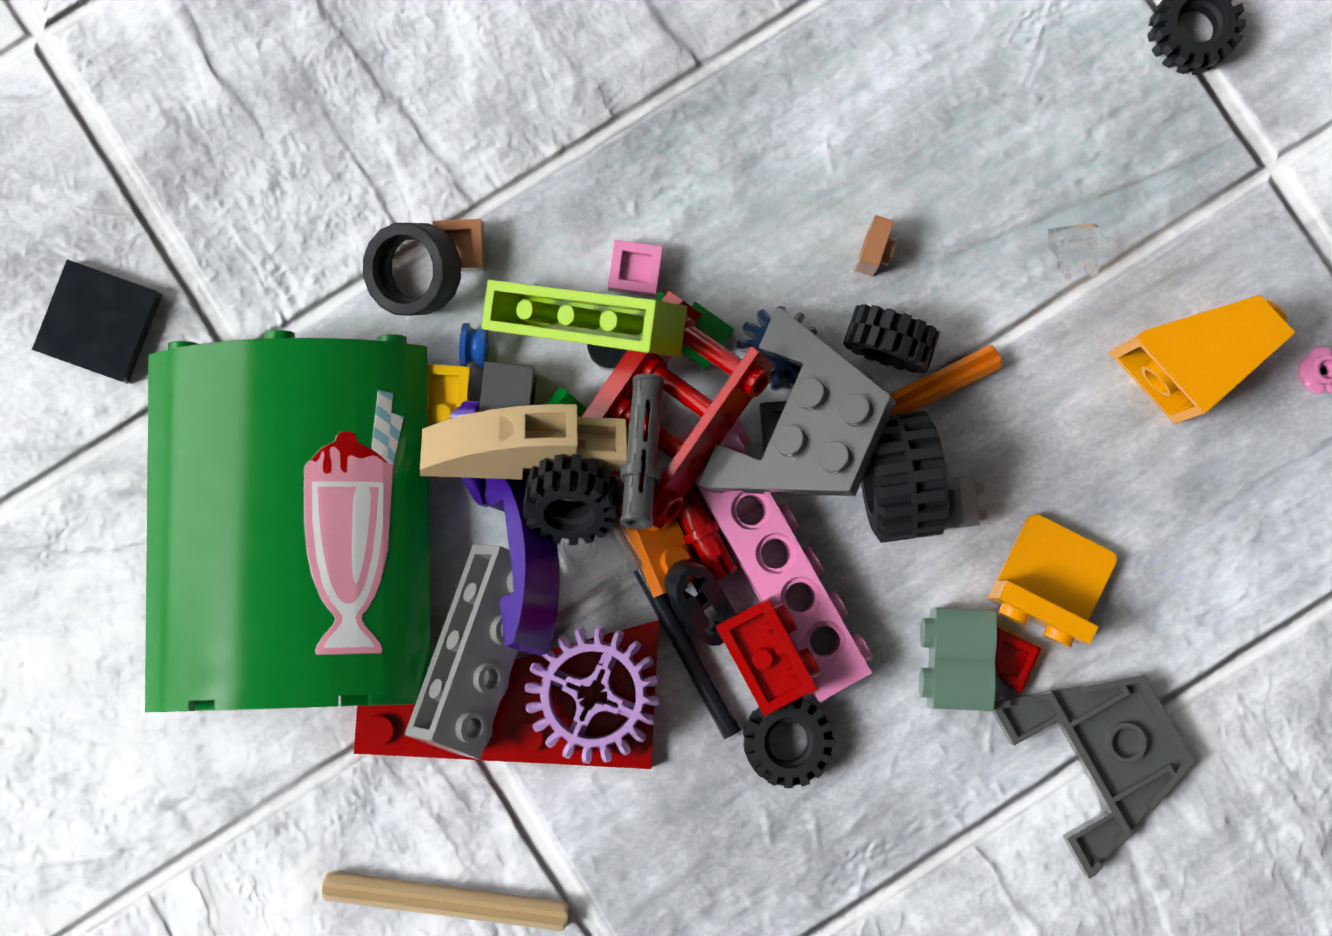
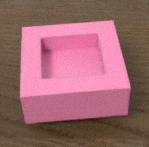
[608,240,663,297]

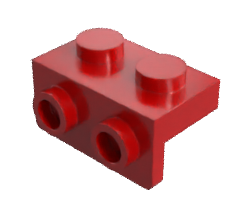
[716,597,822,716]

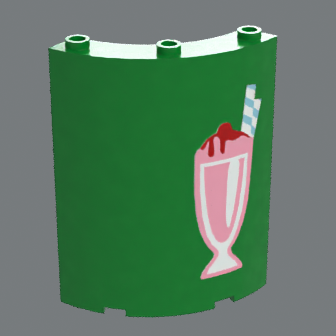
[145,330,431,713]

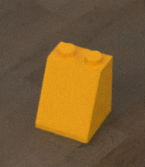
[1109,295,1295,424]

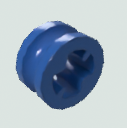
[459,323,489,368]

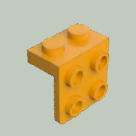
[987,514,1117,649]

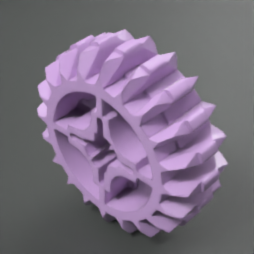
[525,625,662,763]

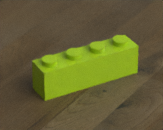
[481,280,688,357]

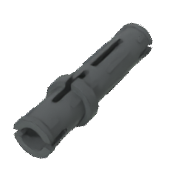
[620,373,665,529]

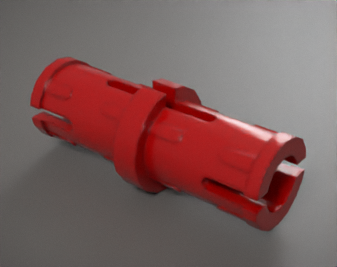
[677,483,739,580]

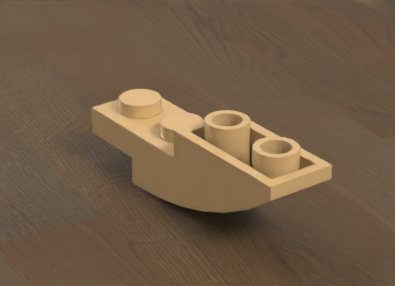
[420,404,627,480]

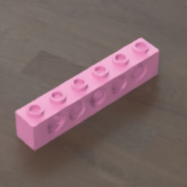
[677,419,873,703]

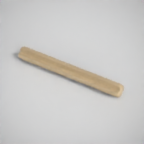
[322,871,569,931]

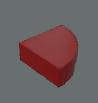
[995,627,1042,693]

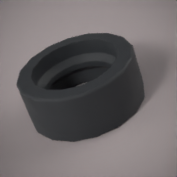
[363,222,461,316]

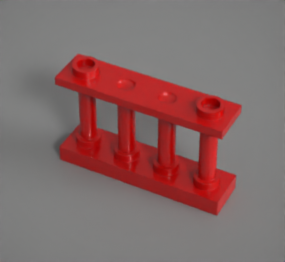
[582,290,776,529]

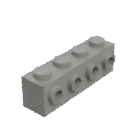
[404,544,518,759]

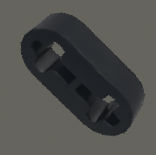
[664,559,736,646]

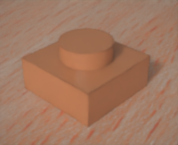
[854,215,897,276]
[432,219,485,272]

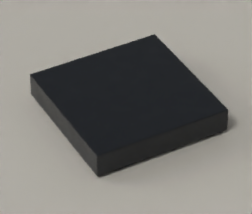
[32,259,163,384]

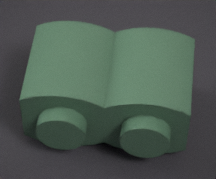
[919,608,997,711]

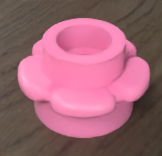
[1298,347,1332,395]

